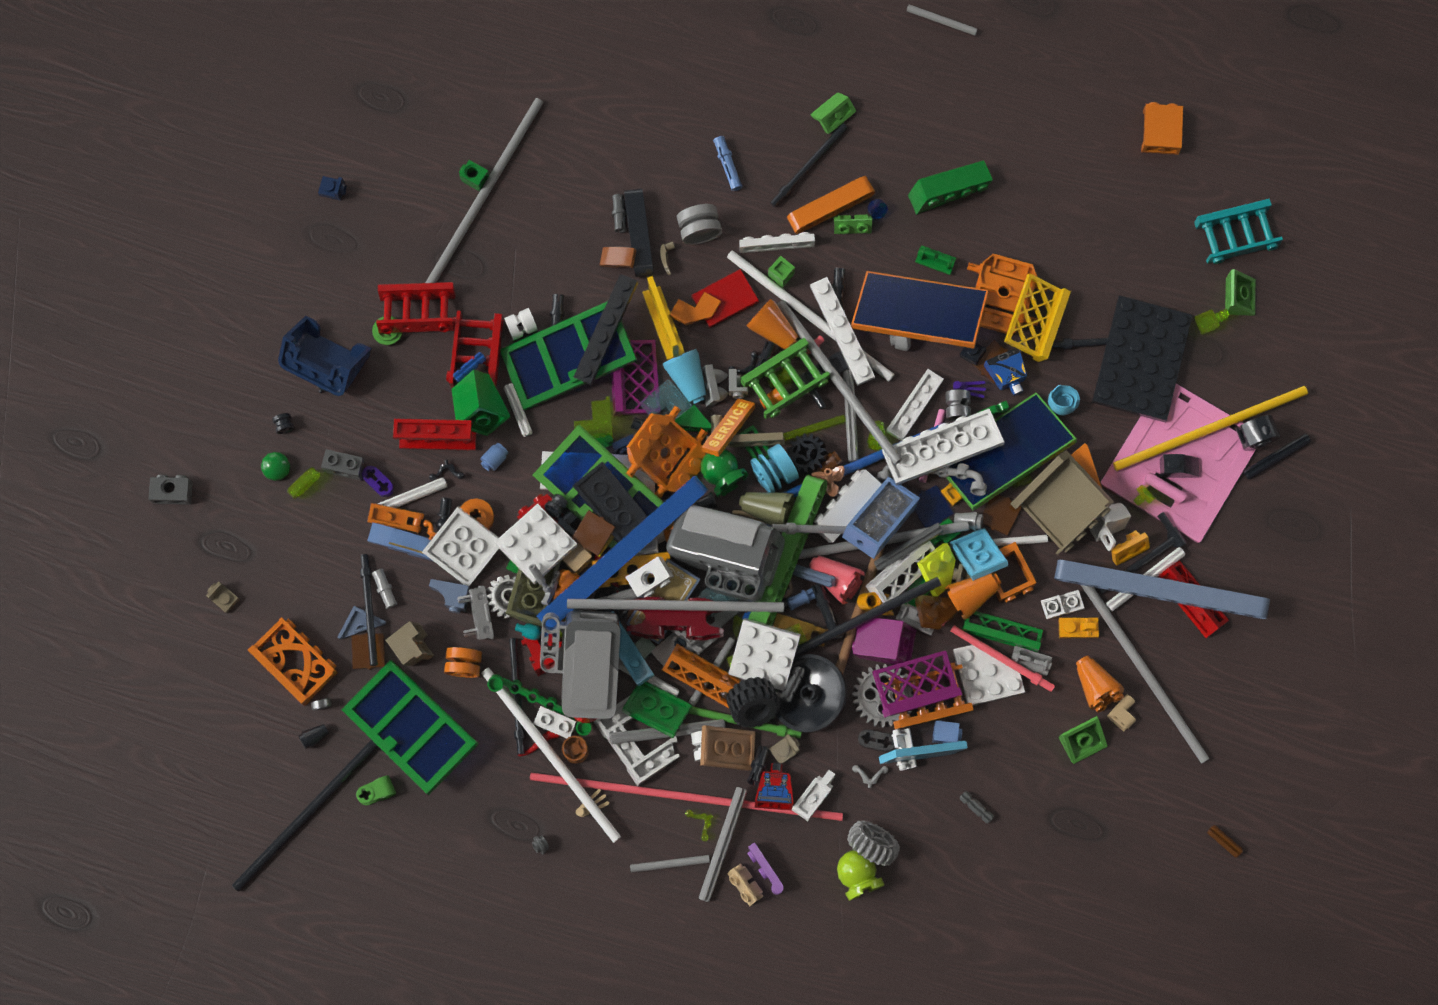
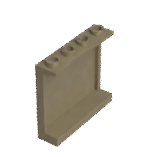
[1011,450,1114,555]

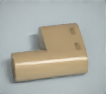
[1107,694,1136,731]

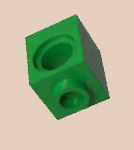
[459,160,489,192]

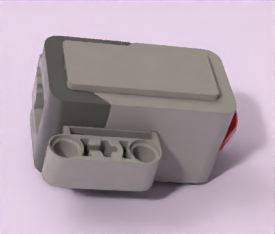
[540,610,620,723]

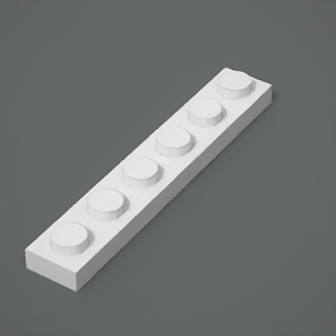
[810,277,875,386]

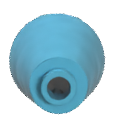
[663,349,706,404]

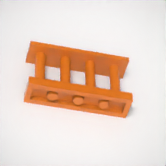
[884,662,973,730]

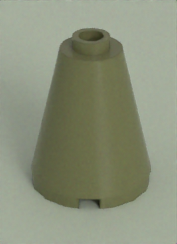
[739,492,795,525]

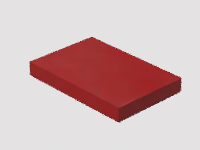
[691,269,759,328]

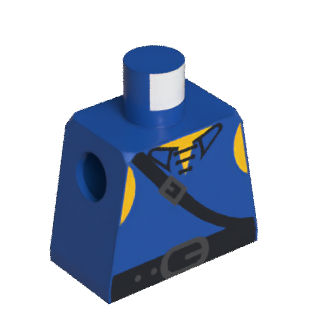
[984,348,1027,396]

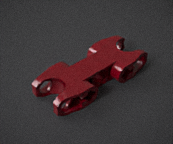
[627,597,724,641]

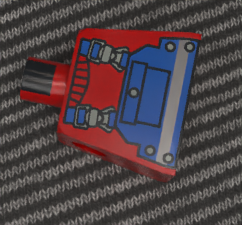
[755,763,793,811]

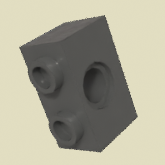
[321,449,366,481]
[148,475,193,505]

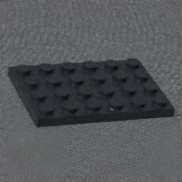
[1091,295,1192,422]

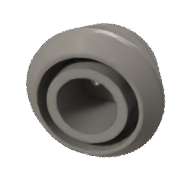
[890,325,911,351]

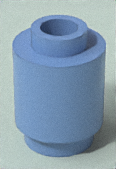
[480,443,508,471]

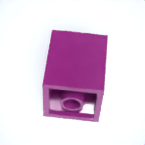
[852,618,917,667]

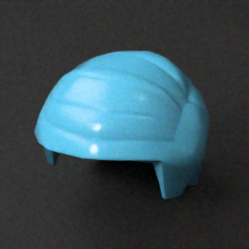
[1048,385,1080,416]

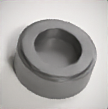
[311,698,331,711]

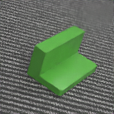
[811,93,856,134]

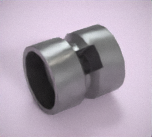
[946,390,971,422]

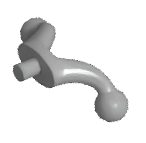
[852,765,888,788]

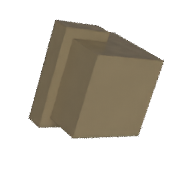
[386,621,434,666]

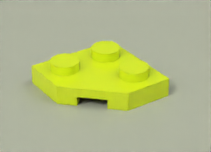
[917,543,956,596]

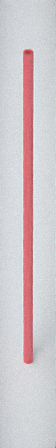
[530,772,843,821]

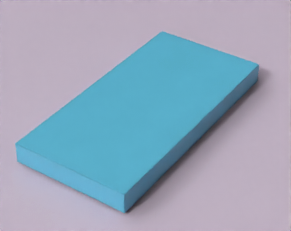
[879,741,968,764]

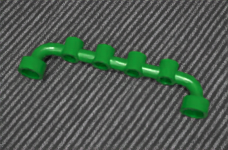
[487,675,592,736]

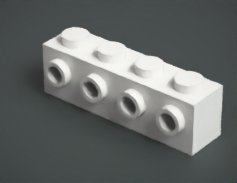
[814,469,882,543]

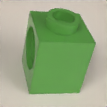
[768,256,795,288]

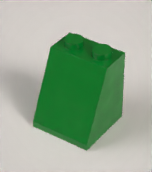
[452,369,510,436]

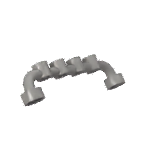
[876,464,987,496]

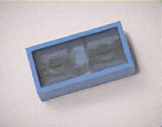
[842,476,920,559]

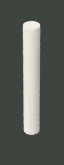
[993,535,1048,546]

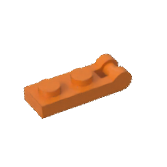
[367,503,424,533]

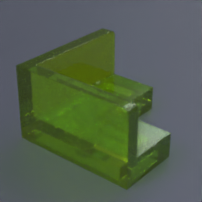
[574,396,613,441]

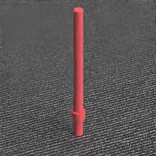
[950,625,1055,692]

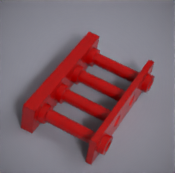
[376,282,455,334]
[446,311,504,388]
[393,419,476,451]

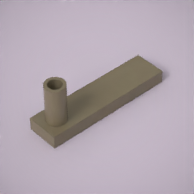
[707,415,785,448]

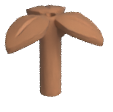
[811,466,845,497]

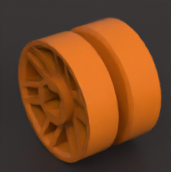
[444,647,482,678]

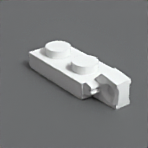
[792,770,835,821]

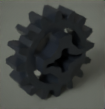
[786,433,828,475]

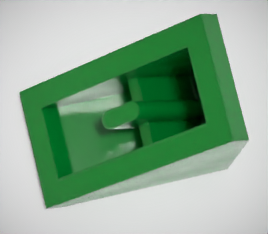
[675,405,711,433]

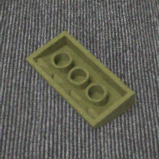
[505,561,561,627]

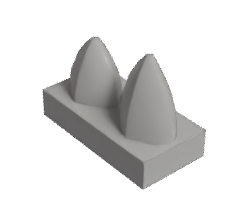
[702,364,729,407]

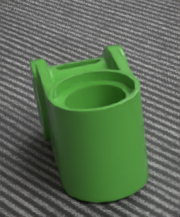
[356,775,396,805]

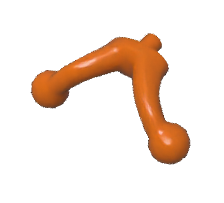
[423,520,436,540]

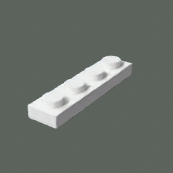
[739,232,815,253]
[886,369,944,441]

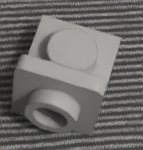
[729,369,748,399]

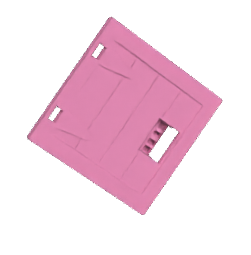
[1100,384,1256,543]

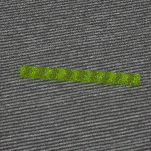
[783,415,846,440]

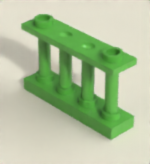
[740,337,830,419]

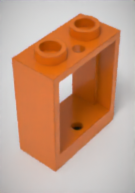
[992,542,1037,603]

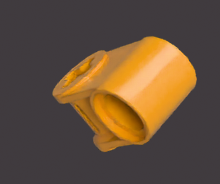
[857,592,894,616]

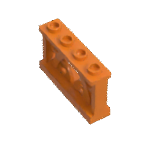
[248,617,338,706]

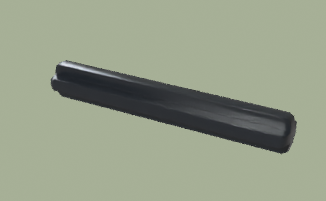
[1243,434,1311,479]

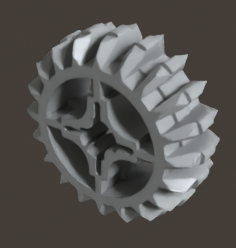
[847,821,900,866]

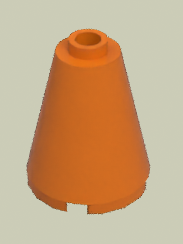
[746,299,798,349]
[945,573,1002,620]

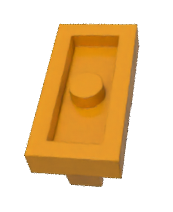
[1111,530,1150,566]
[1058,618,1099,638]

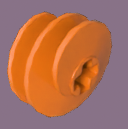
[461,498,494,529]

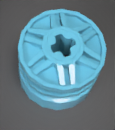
[750,444,799,493]

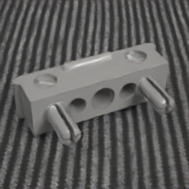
[457,586,494,640]

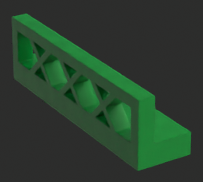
[962,611,1043,652]

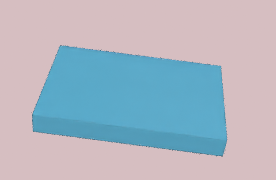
[949,528,1008,581]

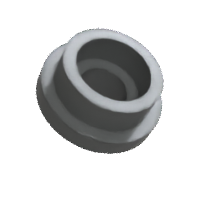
[532,835,549,855]

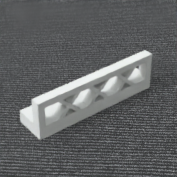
[866,541,935,603]

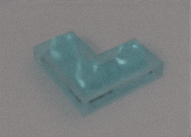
[640,379,692,419]

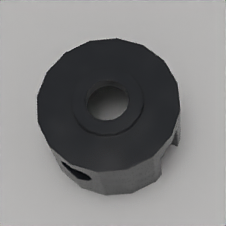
[1236,415,1281,451]

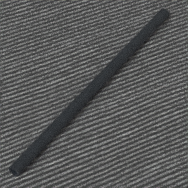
[795,577,941,657]
[232,727,392,892]

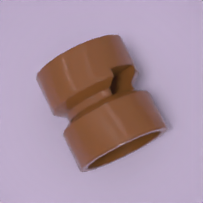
[562,736,589,764]

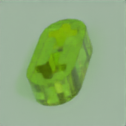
[287,467,320,499]

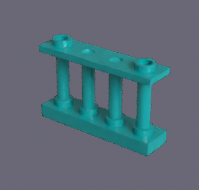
[1194,198,1283,264]

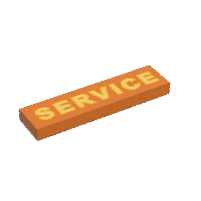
[701,398,755,457]

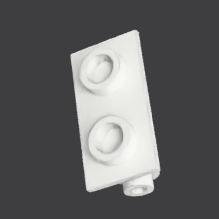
[533,706,576,738]
[891,728,917,771]

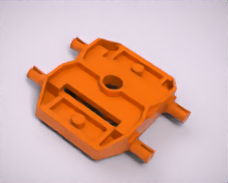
[957,254,1047,336]
[626,406,708,499]

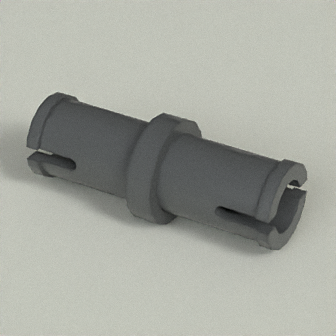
[612,194,627,233]

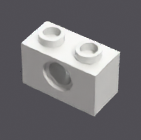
[626,557,674,597]

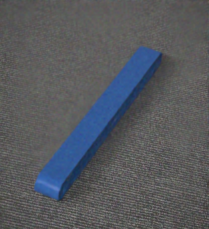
[536,475,708,627]

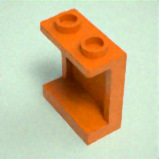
[1141,102,1183,155]

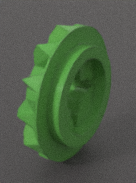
[372,316,402,346]

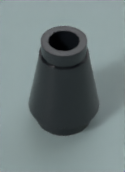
[298,724,329,749]

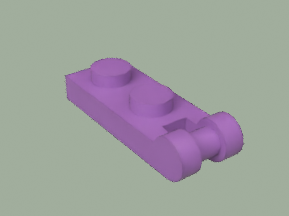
[747,842,783,895]

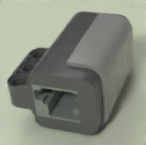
[664,505,785,602]

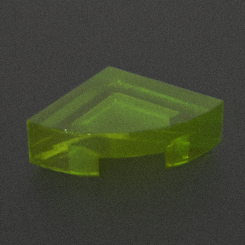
[733,615,743,640]

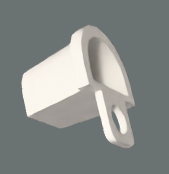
[1090,503,1131,551]

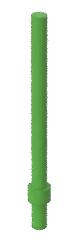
[689,706,802,739]

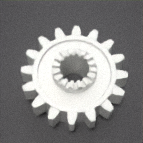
[486,575,516,618]

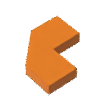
[669,292,721,325]

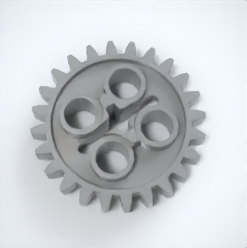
[852,664,913,728]

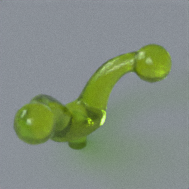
[685,810,713,841]

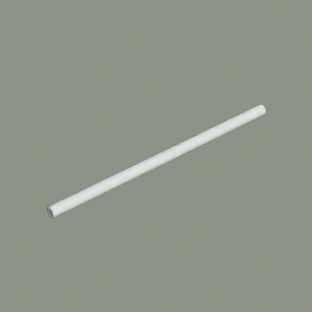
[727,250,895,382]
[481,667,621,843]

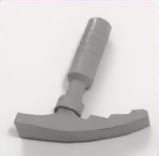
[529,564,560,605]

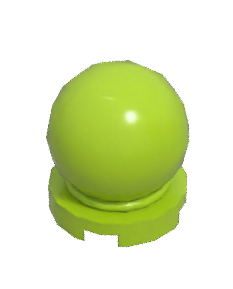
[837,850,884,901]

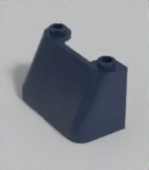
[278,316,372,396]

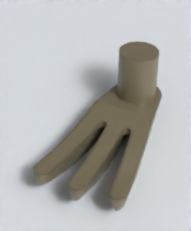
[660,241,675,275]

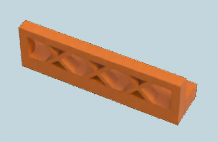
[662,644,741,708]

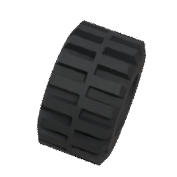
[726,677,780,728]

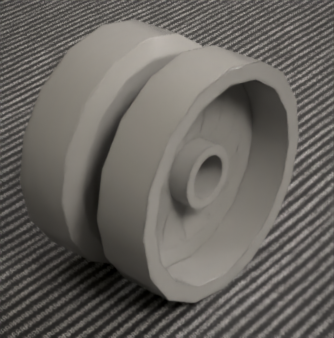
[677,204,722,245]

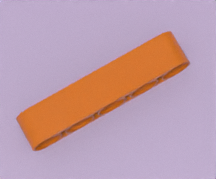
[787,176,875,234]

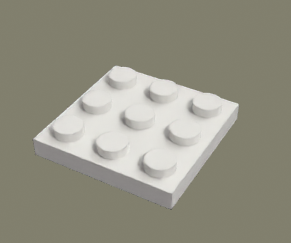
[495,504,577,585]
[422,506,499,586]
[728,618,801,691]

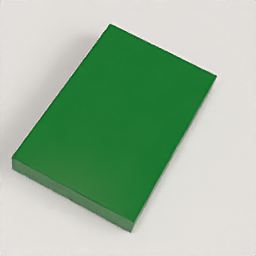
[622,681,692,738]

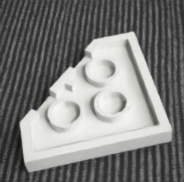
[953,645,1025,706]

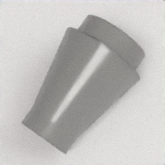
[954,512,983,531]

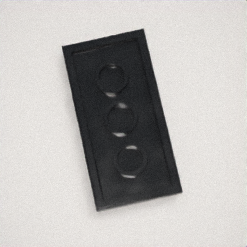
[573,461,648,542]

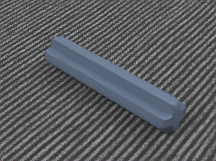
[792,564,836,588]

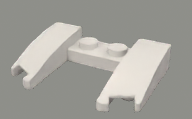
[594,696,679,786]

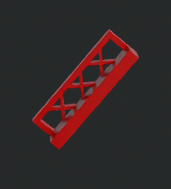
[1157,560,1229,638]

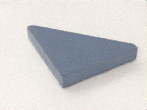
[337,606,386,640]

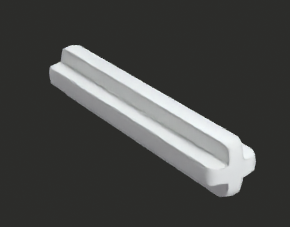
[504,383,533,437]

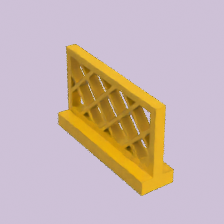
[1004,273,1071,362]
[642,276,685,361]

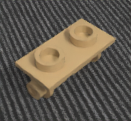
[727,864,764,906]

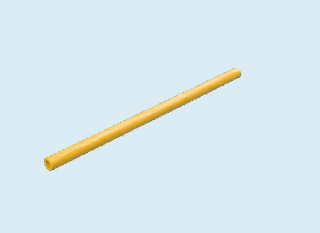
[1113,386,1308,471]

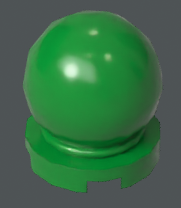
[701,449,749,498]

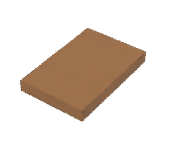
[700,725,755,771]

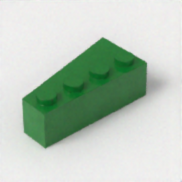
[908,160,993,215]

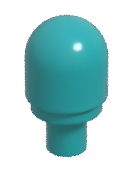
[515,623,542,641]

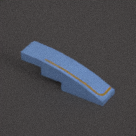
[367,523,433,561]

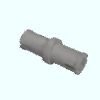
[372,569,397,609]

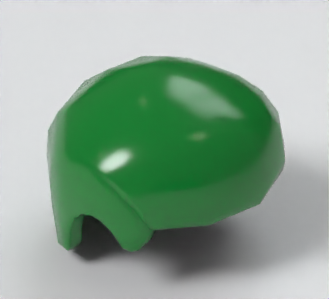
[261,452,290,481]

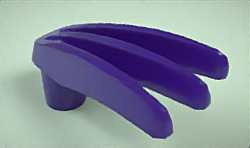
[953,381,986,398]

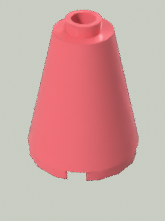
[809,556,865,604]

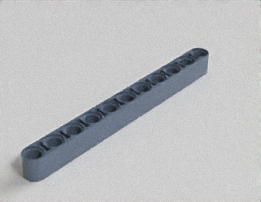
[1054,560,1270,619]

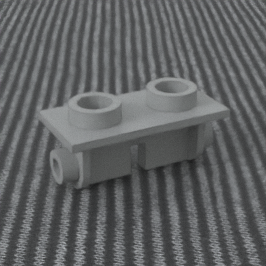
[896,603,934,635]
[1011,646,1053,676]

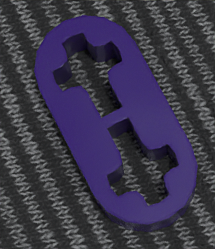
[362,466,394,497]

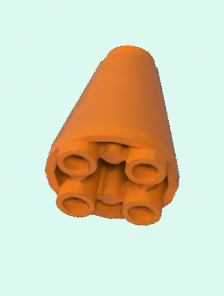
[1076,656,1124,713]

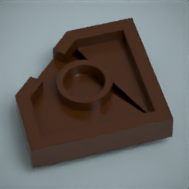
[915,595,957,630]

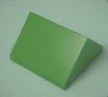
[1225,269,1256,316]
[1058,716,1108,764]

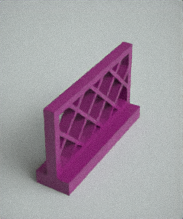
[609,338,660,417]
[872,650,962,718]

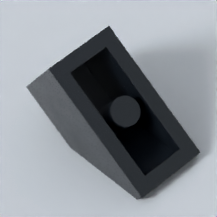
[1160,454,1199,478]

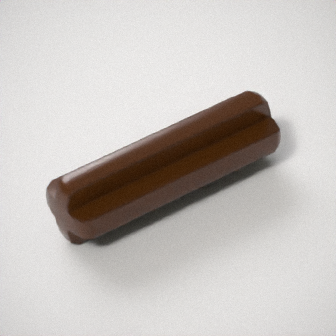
[1207,825,1243,857]

